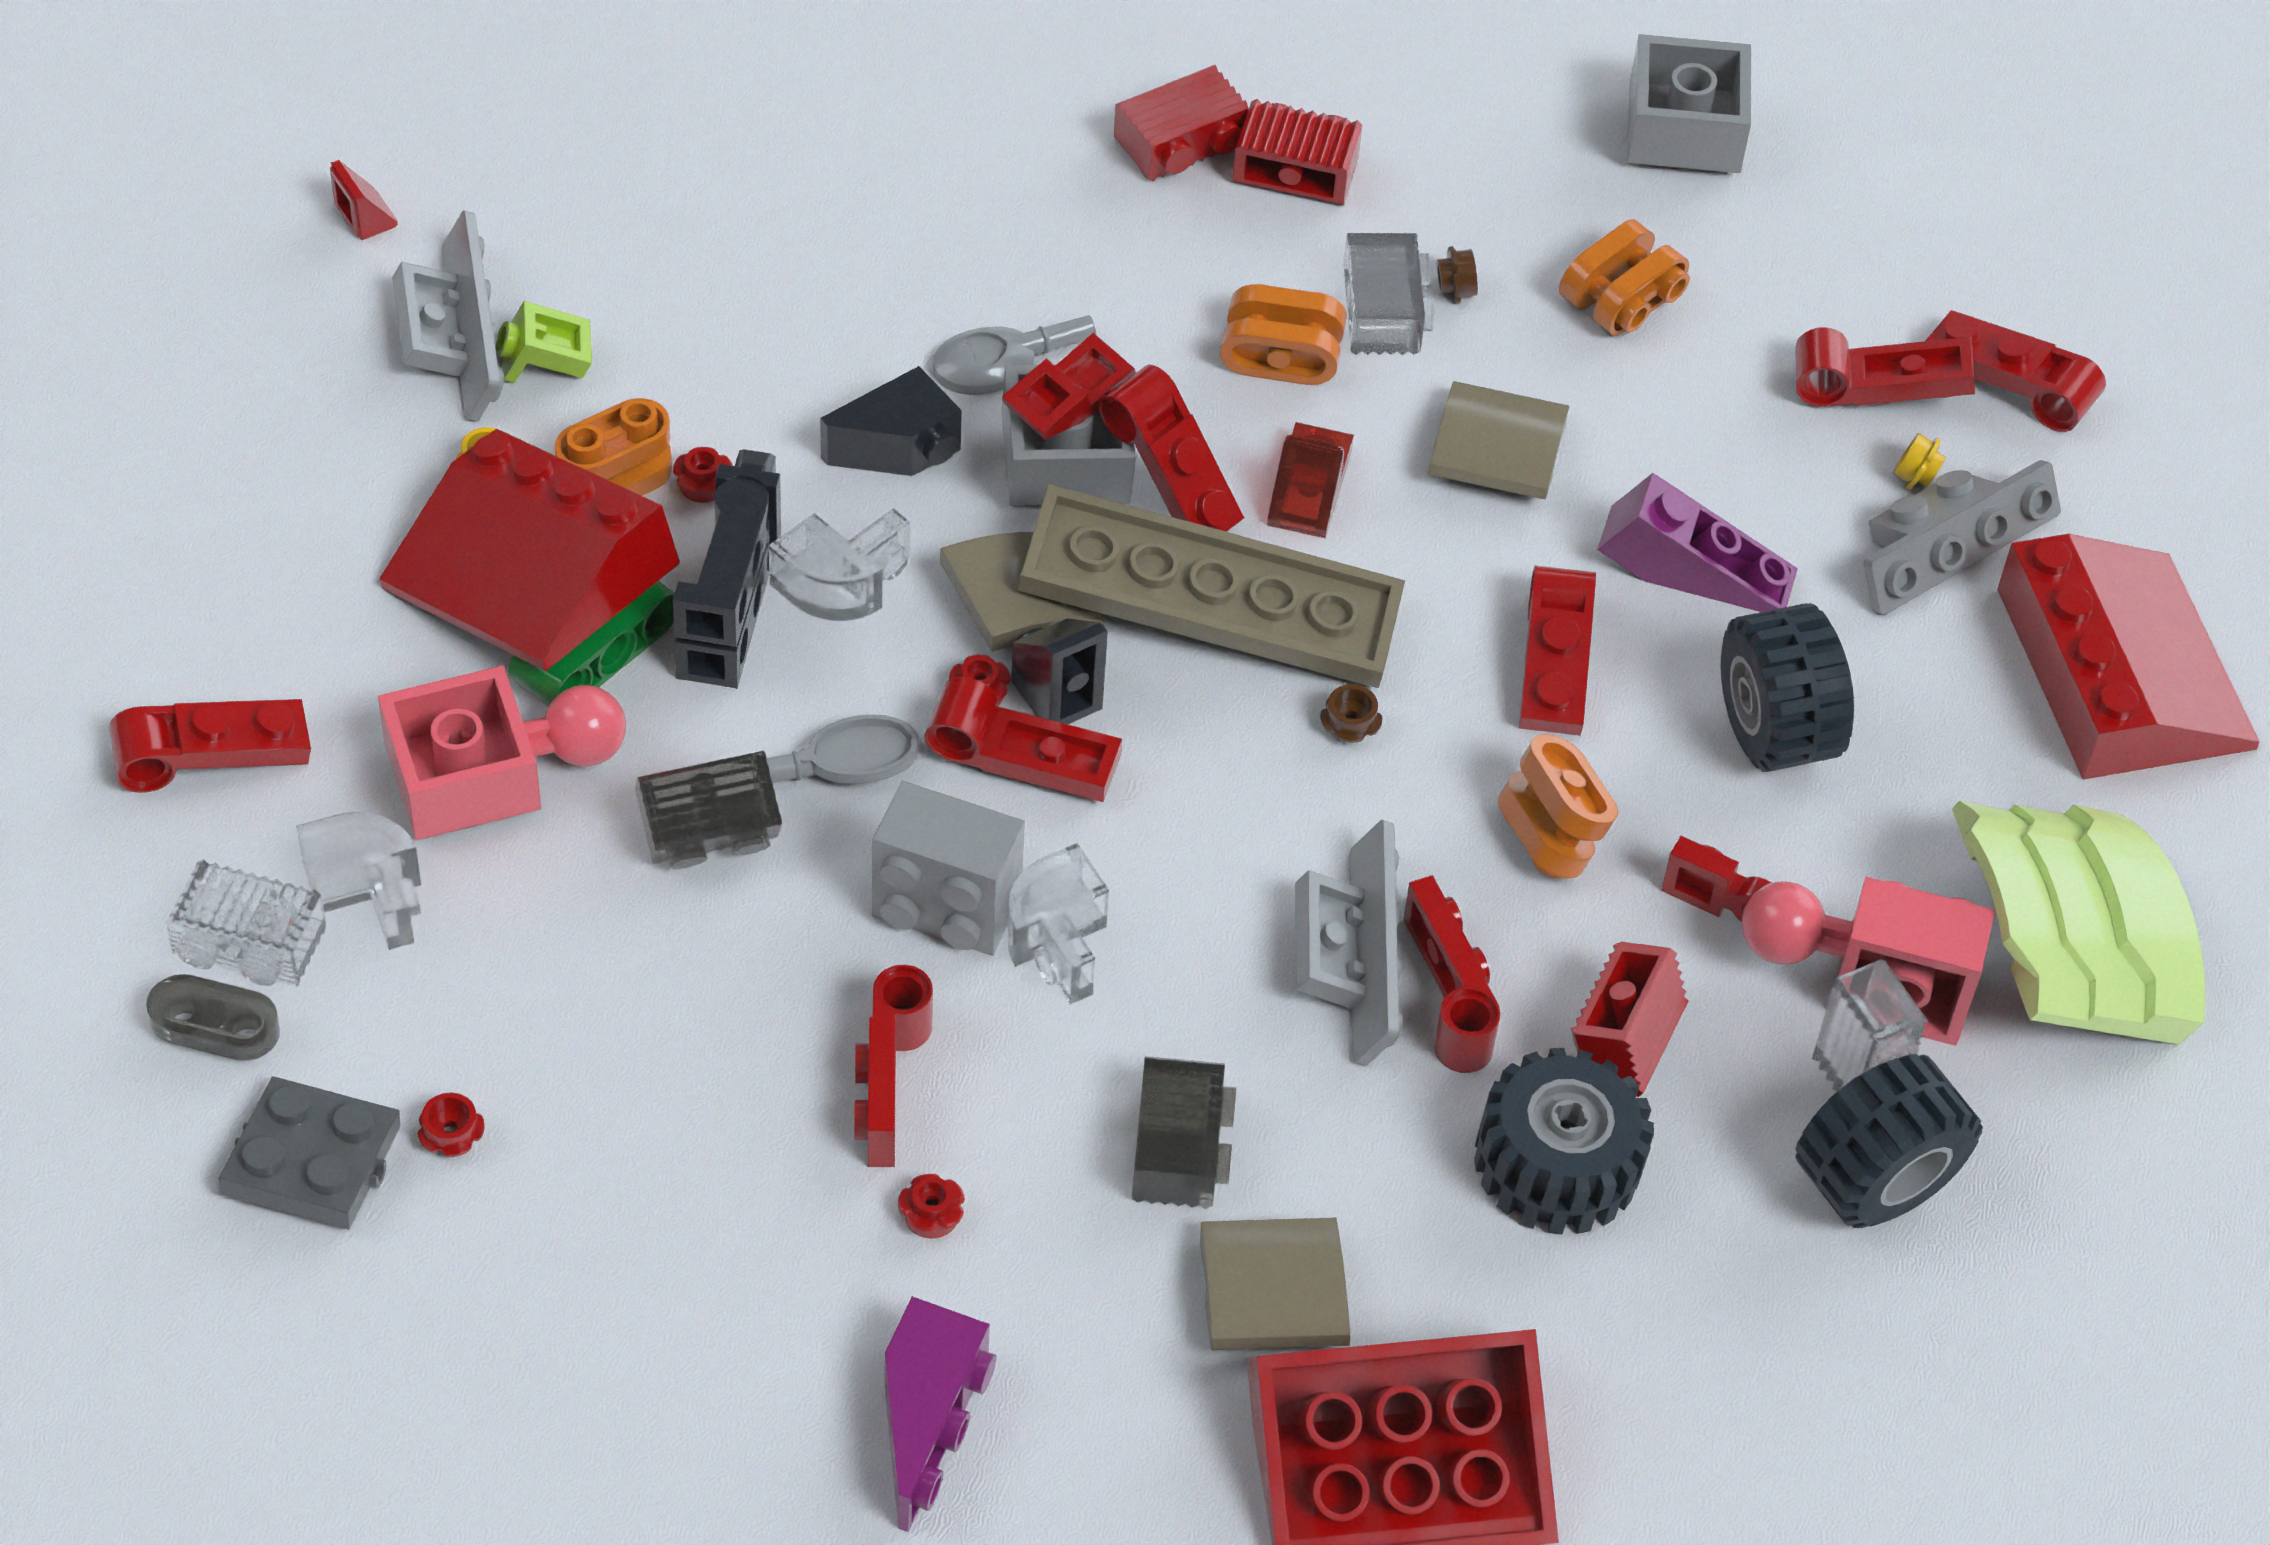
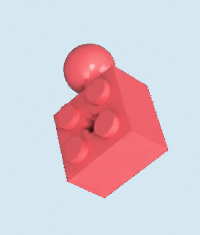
[378,665,626,841]
[1742,876,1995,1046]

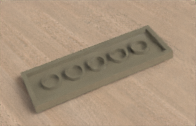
[1017,484,1405,688]

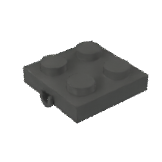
[218,1076,401,1230]

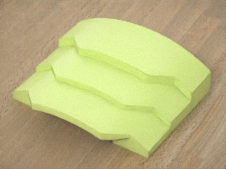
[1952,801,2205,1045]

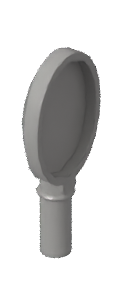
[934,315,1096,394]
[739,715,919,788]

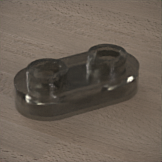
[146,974,280,1061]

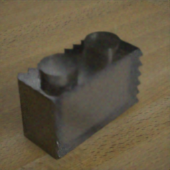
[635,750,782,869]
[1132,1056,1236,1209]

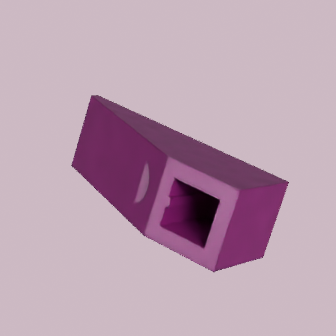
[1597,473,1798,612]
[885,1296,997,1532]

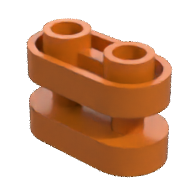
[1559,219,1690,336]
[1220,284,1347,385]
[555,398,672,496]
[1498,734,1618,879]

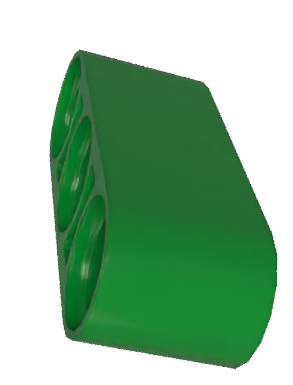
[508,581,675,707]

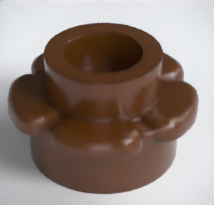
[1437,246,1478,304]
[1320,684,1383,743]

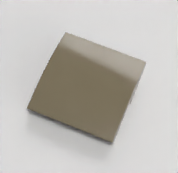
[1428,381,1569,500]
[940,532,1104,652]
[1200,1217,1350,1350]

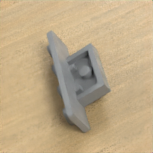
[392,210,504,421]
[1863,460,2061,615]
[1295,820,1403,1065]

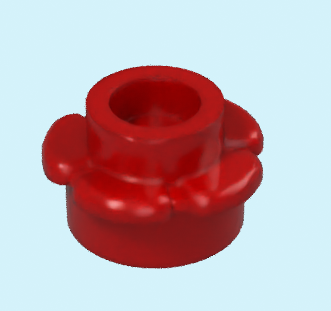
[673,447,733,503]
[949,654,1011,706]
[417,1092,485,1157]
[898,1174,965,1239]

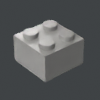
[1628,34,1751,173]
[1001,365,1136,506]
[872,780,1025,956]

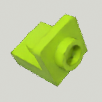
[495,301,592,383]

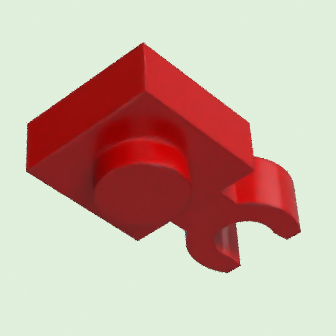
[1661,836,1772,922]

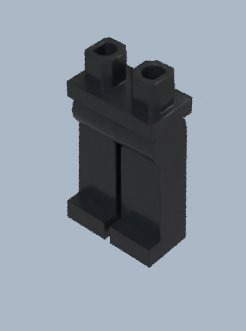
[673,449,781,689]

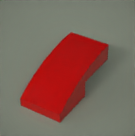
[1002,332,1136,439]

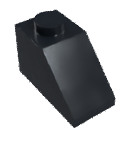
[820,366,962,476]
[1011,618,1108,724]

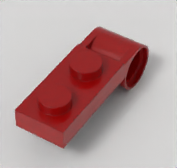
[1925,310,2106,432]
[1795,327,1975,407]
[1099,364,1244,532]
[1519,565,1596,736]
[924,677,1122,802]
[109,699,311,793]
[1403,875,1501,1073]
[854,965,933,1167]

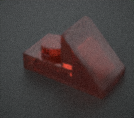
[1267,422,1354,539]

